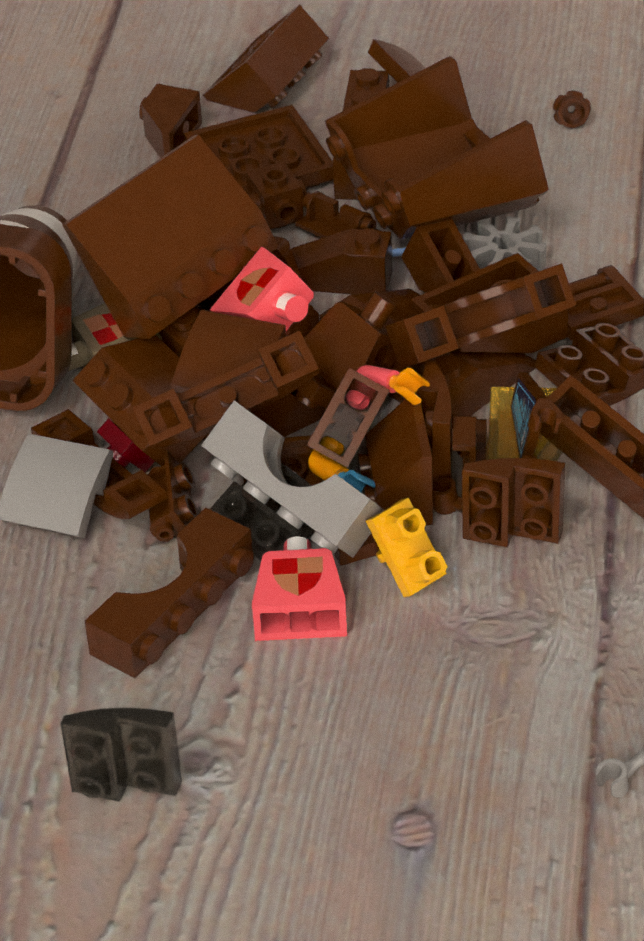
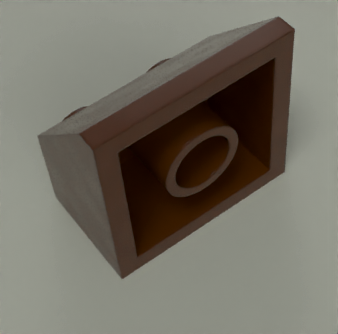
[358,394,433,526]

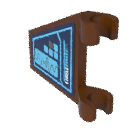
[510,372,563,459]

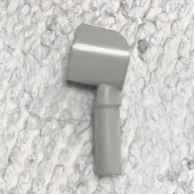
[596,748,644,798]

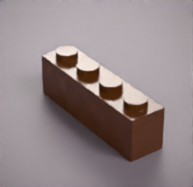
[540,375,644,519]

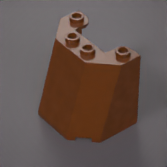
[325,56,549,240]

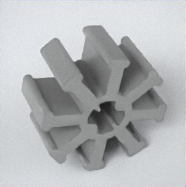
[463,216,547,271]

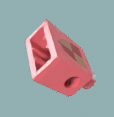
[210,247,314,331]
[252,536,347,641]

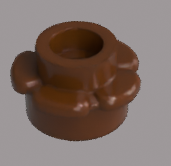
[553,90,591,128]

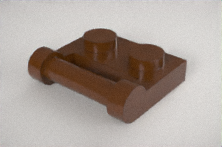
[568,265,644,341]

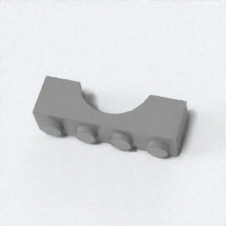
[201,401,384,558]

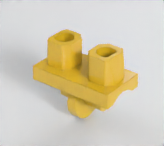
[366,498,448,597]

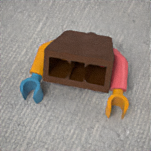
[306,365,430,492]

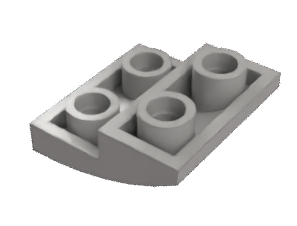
[0,434,114,538]

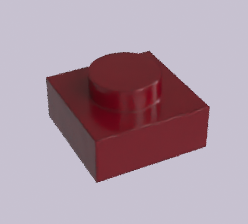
[97,418,155,473]

